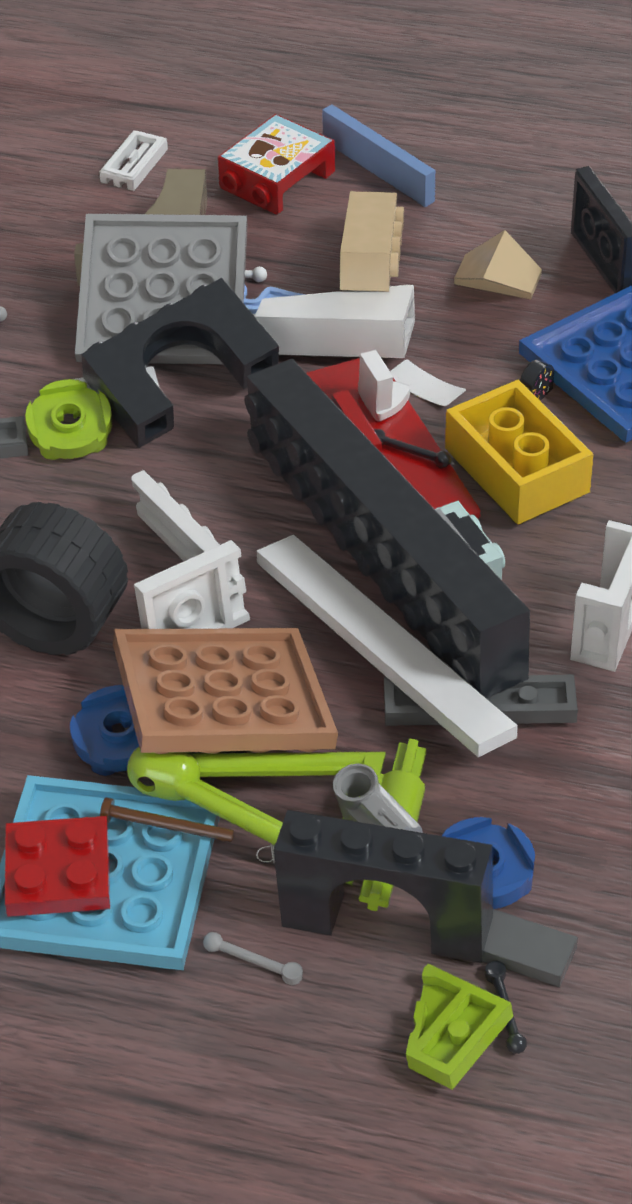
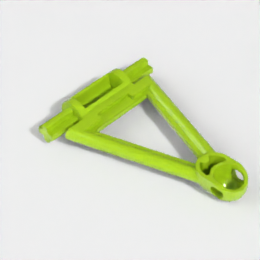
[127,739,427,911]

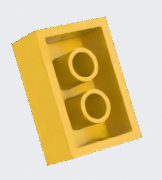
[445,380,594,525]

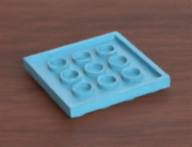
[0,775,220,971]

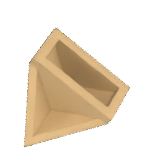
[454,230,542,299]

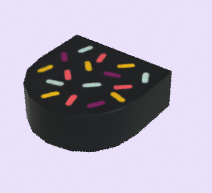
[519,359,554,401]

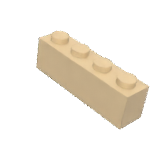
[340,191,404,292]

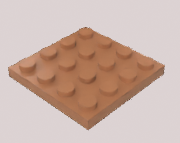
[113,628,338,754]

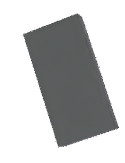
[483,909,578,987]

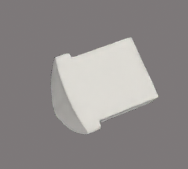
[358,350,410,421]

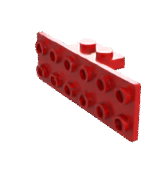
[306,358,480,519]

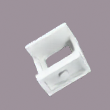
[570,520,632,672]

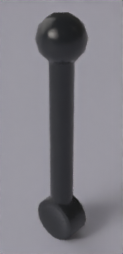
[374,429,451,468]
[485,961,527,1054]

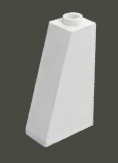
[253,285,415,358]

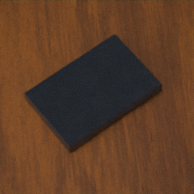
[571,166,632,293]

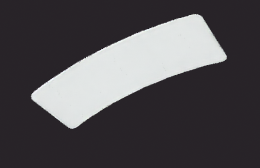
[390,360,466,406]

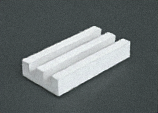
[99,130,168,191]

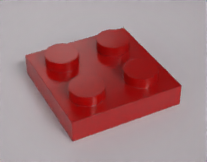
[5,816,110,917]

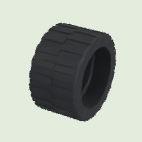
[0,502,128,655]

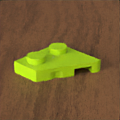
[406,964,513,1090]

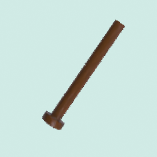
[100,797,234,842]

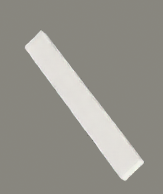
[257,535,518,757]

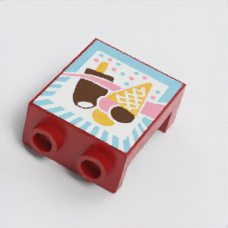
[218,114,335,215]

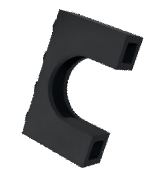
[81,278,279,448]
[273,810,493,963]

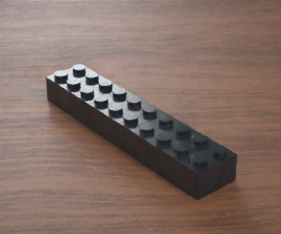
[244,359,530,698]

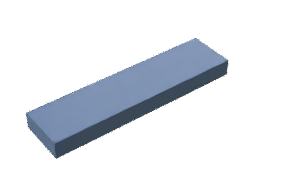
[322,105,436,207]

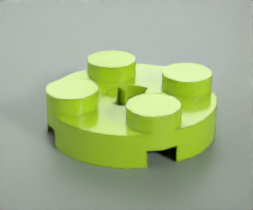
[25,379,112,460]

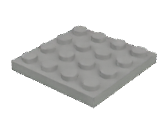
[75,214,247,364]

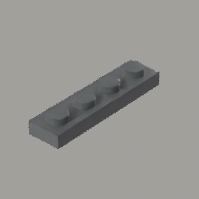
[384,674,578,726]

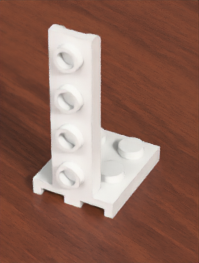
[131,470,250,629]

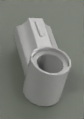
[333,763,423,833]

